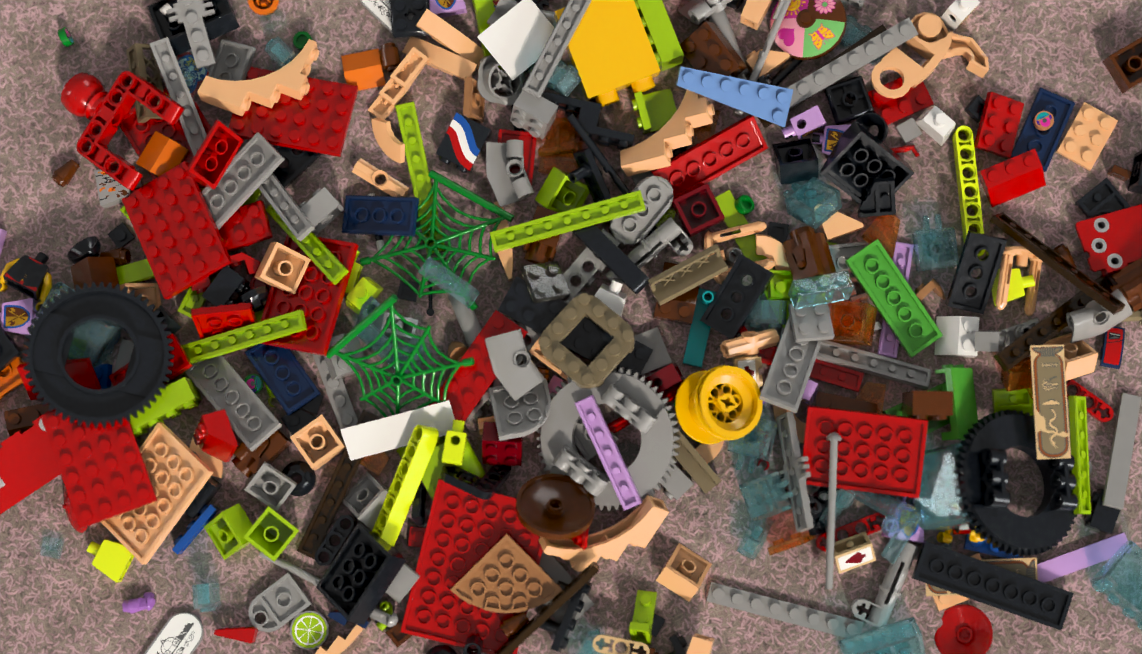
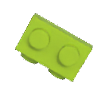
[631,89,677,134]

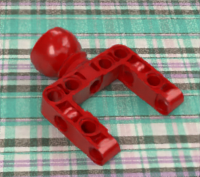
[61,71,185,191]

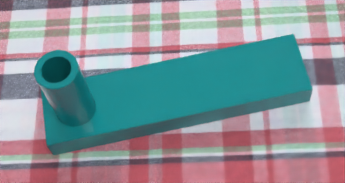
[682,288,717,368]

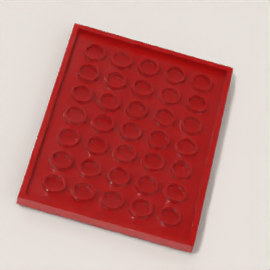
[400,478,543,654]

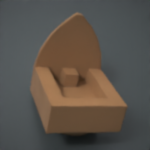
[914,278,946,301]
[448,341,468,363]

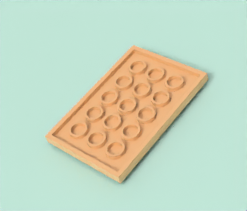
[101,422,213,564]

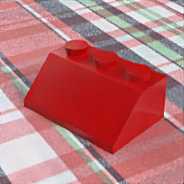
[186,120,244,190]
[977,149,1046,207]
[193,409,238,463]

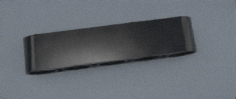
[572,225,649,295]

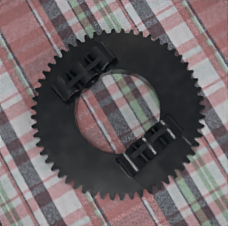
[22,282,174,429]
[953,410,1078,557]

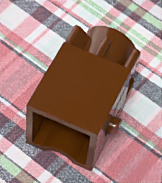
[523,205,562,267]
[783,226,837,287]
[70,257,119,289]
[1109,258,1142,312]
[232,429,292,478]

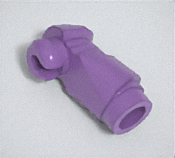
[122,592,156,614]

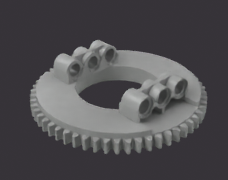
[536,367,681,511]

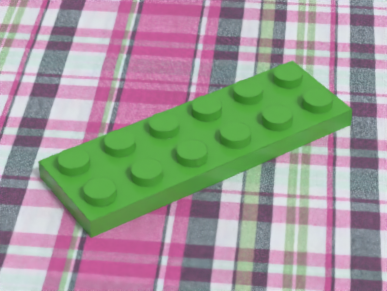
[845,239,943,358]

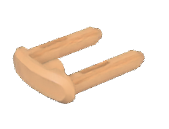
[704,221,776,285]
[996,246,1043,316]

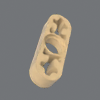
[592,634,650,654]

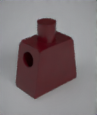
[646,363,685,393]

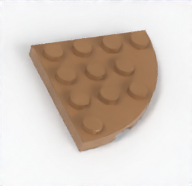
[450,533,563,613]

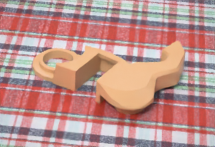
[871,12,989,99]

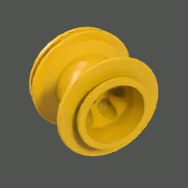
[675,365,763,444]

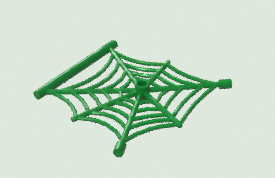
[360,170,514,311]
[326,294,474,418]

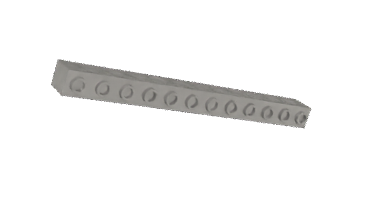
[467,228,621,421]

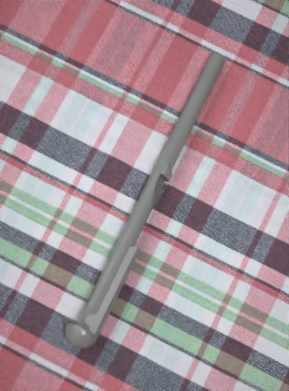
[735,0,791,115]
[825,432,842,589]
[259,552,398,627]

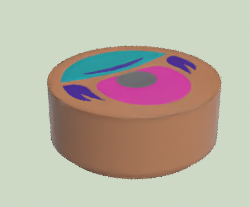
[1033,111,1054,131]

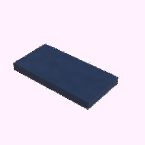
[1011,87,1076,172]
[342,195,419,237]
[245,344,321,415]

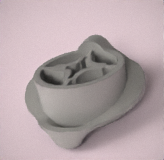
[477,55,525,105]

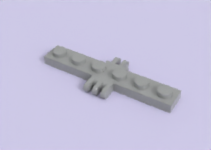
[166,0,216,69]
[776,412,814,532]

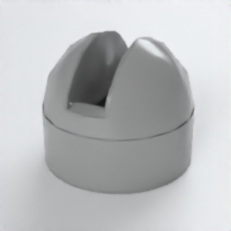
[725,247,742,263]

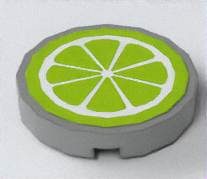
[290,611,329,650]

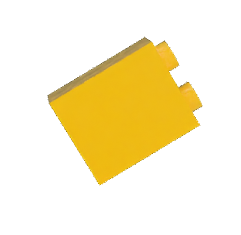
[554,0,660,108]

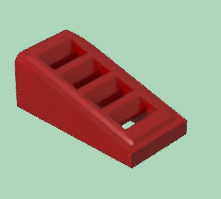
[214,627,258,643]

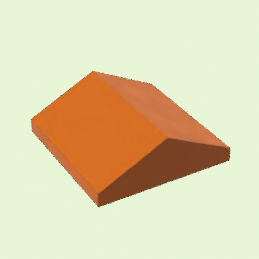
[341,48,386,91]
[136,131,189,177]

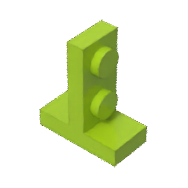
[629,590,657,645]

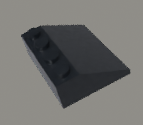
[148,0,240,56]
[820,121,914,204]
[316,523,406,625]

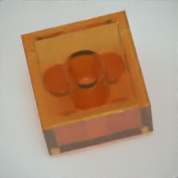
[830,301,877,346]

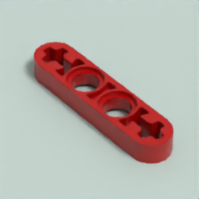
[1066,379,1114,422]
[815,512,887,551]

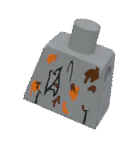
[94,169,143,208]

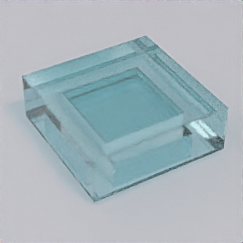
[40,536,64,559]

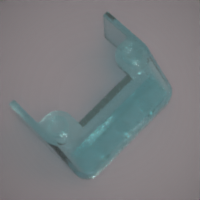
[819,489,920,565]

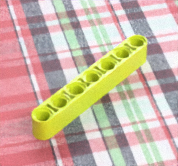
[952,126,985,258]
[372,425,439,547]

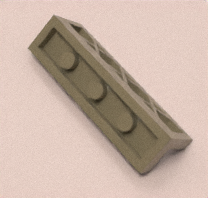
[126,43,163,123]
[648,244,728,306]
[674,425,721,494]

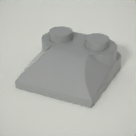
[244,462,297,512]

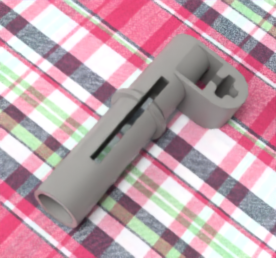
[605,217,693,282]
[850,539,919,629]

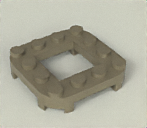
[539,293,635,389]

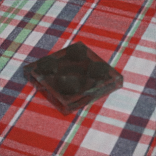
[521,261,571,303]

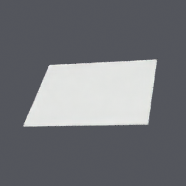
[477,0,554,80]

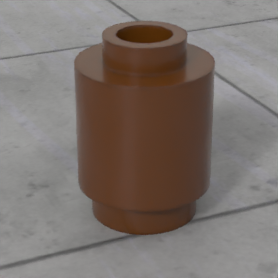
[379,43,401,73]

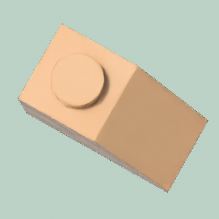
[745,49,790,78]
[818,211,864,241]

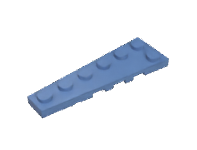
[676,66,793,127]

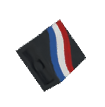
[436,112,492,173]

